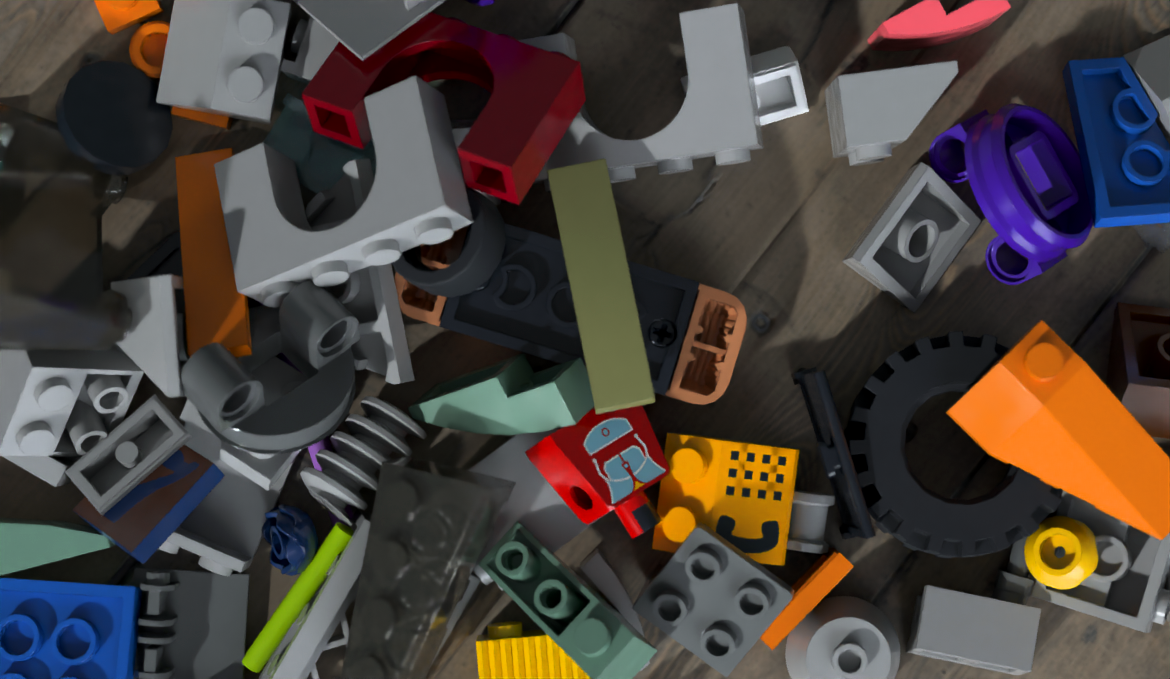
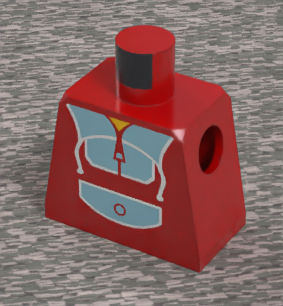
[525,405,669,539]

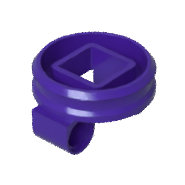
[929,103,1093,285]

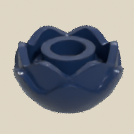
[262,504,318,576]

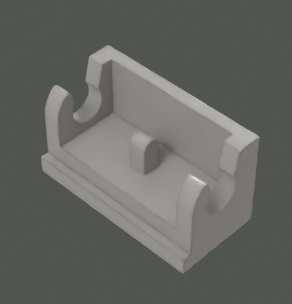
[906,585,1041,676]

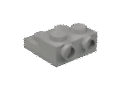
[1032,490,1170,633]

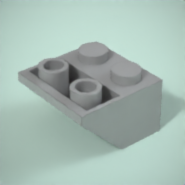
[0,319,144,457]

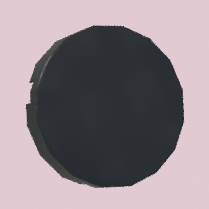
[55,60,173,175]

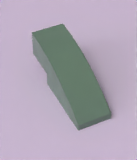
[408,353,594,435]

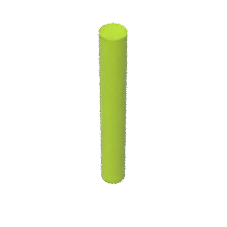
[242,522,354,673]

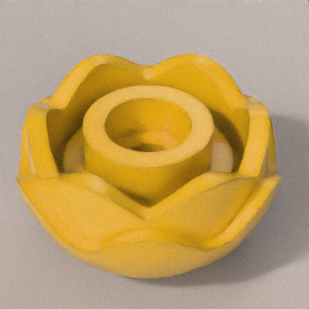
[1024,516,1098,590]

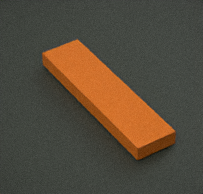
[175,148,252,357]

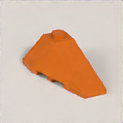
[946,320,1170,540]

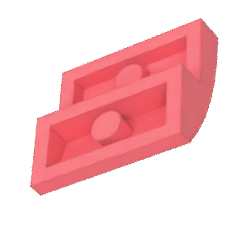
[867,0,1011,51]

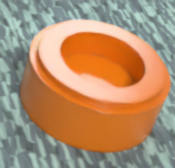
[129,21,170,80]

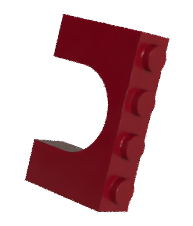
[302,12,586,205]

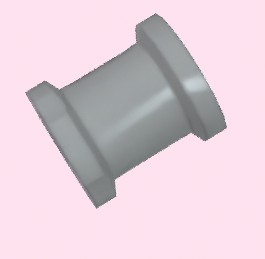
[787,489,835,554]

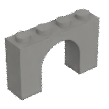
[518,3,764,192]
[214,75,473,307]

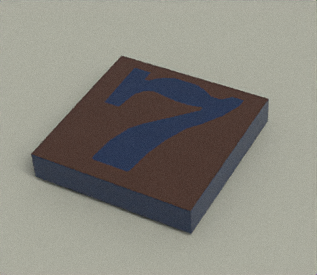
[73,445,225,564]

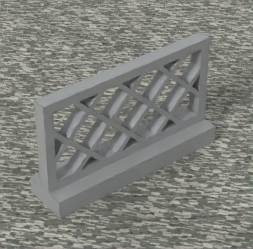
[258,508,481,679]

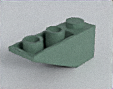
[478,521,658,679]

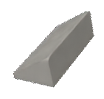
[65,394,192,516]

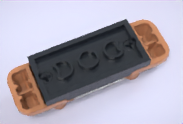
[394,223,747,405]

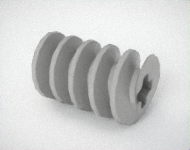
[300,396,427,526]

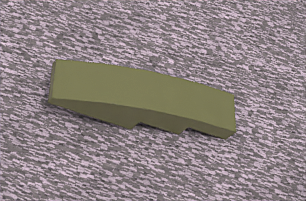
[547,158,655,414]

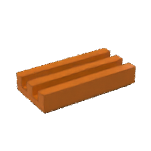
[760,548,854,650]

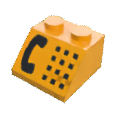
[652,433,800,566]

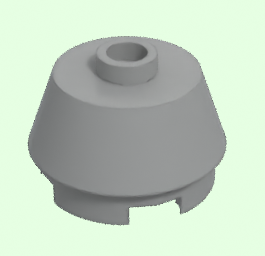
[785,596,900,679]

